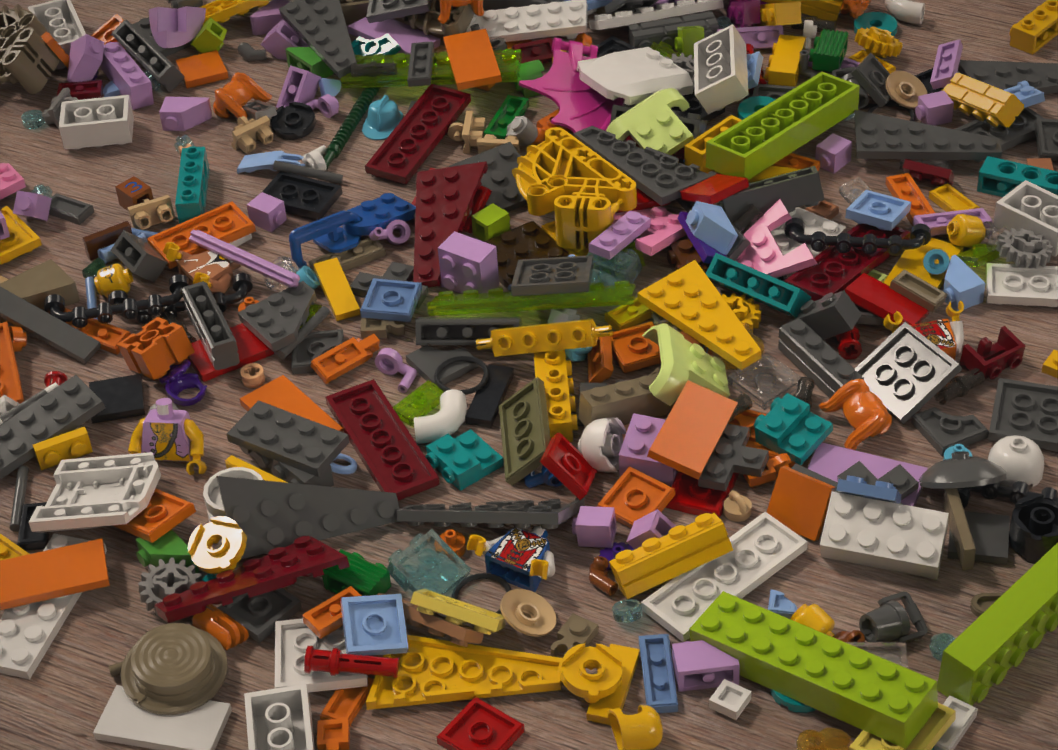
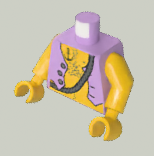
[128,398,207,475]

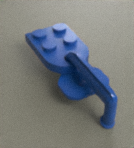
[289,193,416,271]

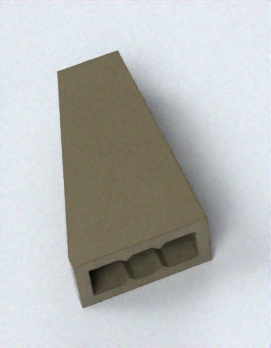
[0,259,80,323]

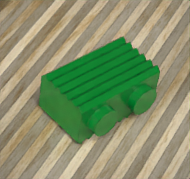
[809,28,849,72]
[322,549,391,596]

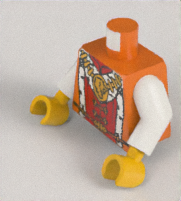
[883,301,964,360]

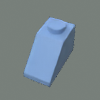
[686,201,738,255]
[943,255,985,311]

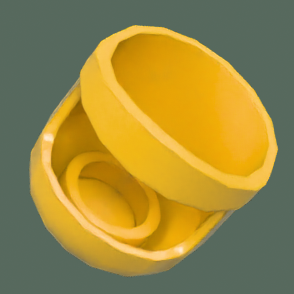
[607,705,663,750]

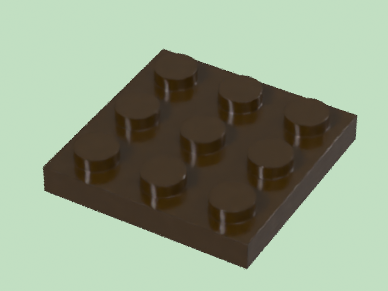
[483,221,570,292]

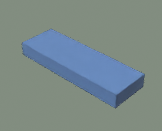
[638,634,678,713]

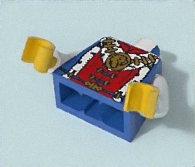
[466,525,555,592]

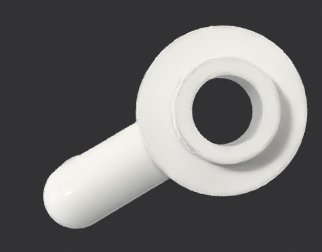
[803,20,817,52]
[302,145,327,171]

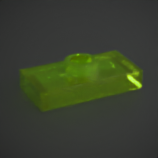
[957,243,1000,267]
[393,380,444,426]

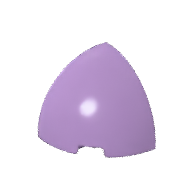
[149,6,206,48]

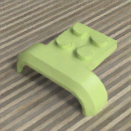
[606,88,694,155]
[642,323,730,406]

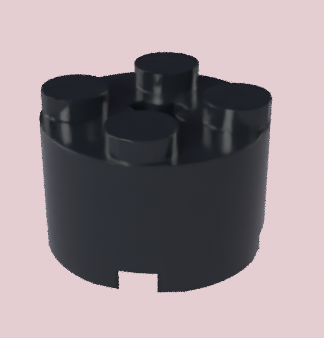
[1009,494,1058,564]

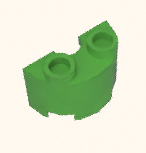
[507,59,545,98]

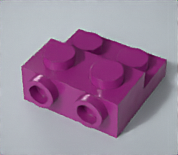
[728,0,760,28]

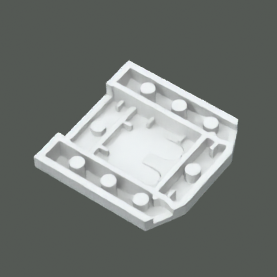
[577,47,694,105]
[28,452,161,533]

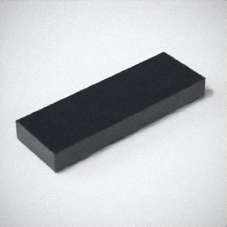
[465,364,514,428]

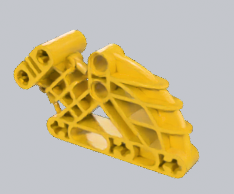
[512,127,637,250]

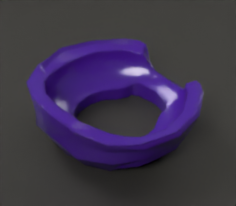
[165,373,207,407]

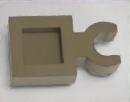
[360,318,406,339]
[551,613,599,657]

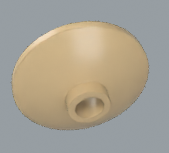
[885,71,927,109]
[500,589,556,637]

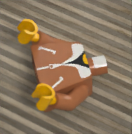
[163,242,241,294]

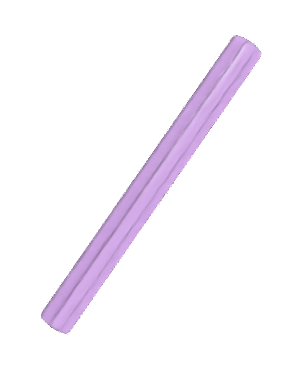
[189,230,300,288]

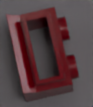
[959,326,1026,381]

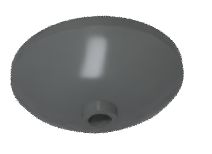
[919,452,1007,489]

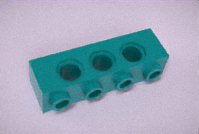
[175,146,209,224]
[977,156,1058,197]
[706,253,812,318]

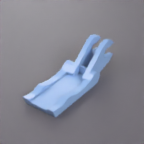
[237,151,306,175]

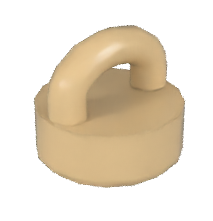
[723,490,752,522]

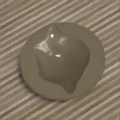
[121,623,228,715]

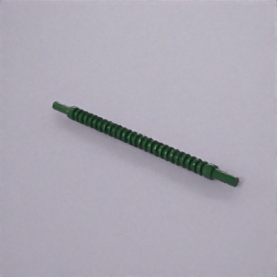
[324,54,400,171]

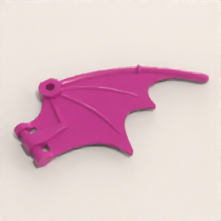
[519,37,624,133]

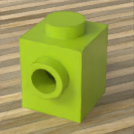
[191,17,227,53]
[675,26,704,59]
[471,203,510,241]

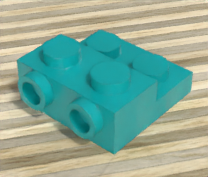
[754,393,833,466]
[425,429,504,491]

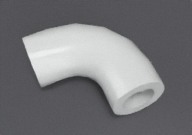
[885,0,925,25]
[414,389,467,444]

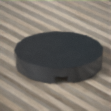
[271,102,316,140]

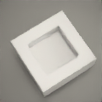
[709,679,752,720]

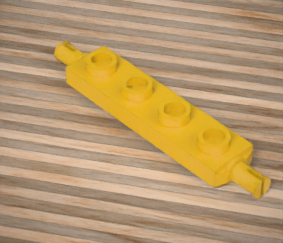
[476,319,613,357]

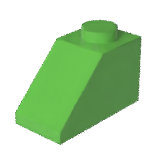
[285,47,334,78]
[136,529,200,573]

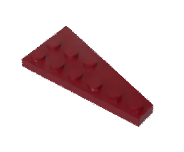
[413,161,489,288]
[155,536,350,623]

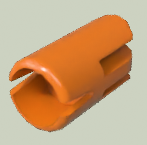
[192,604,249,651]

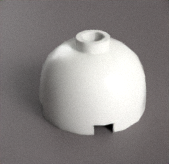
[578,417,626,473]
[988,435,1044,488]

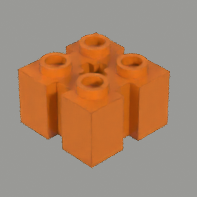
[117,317,195,380]

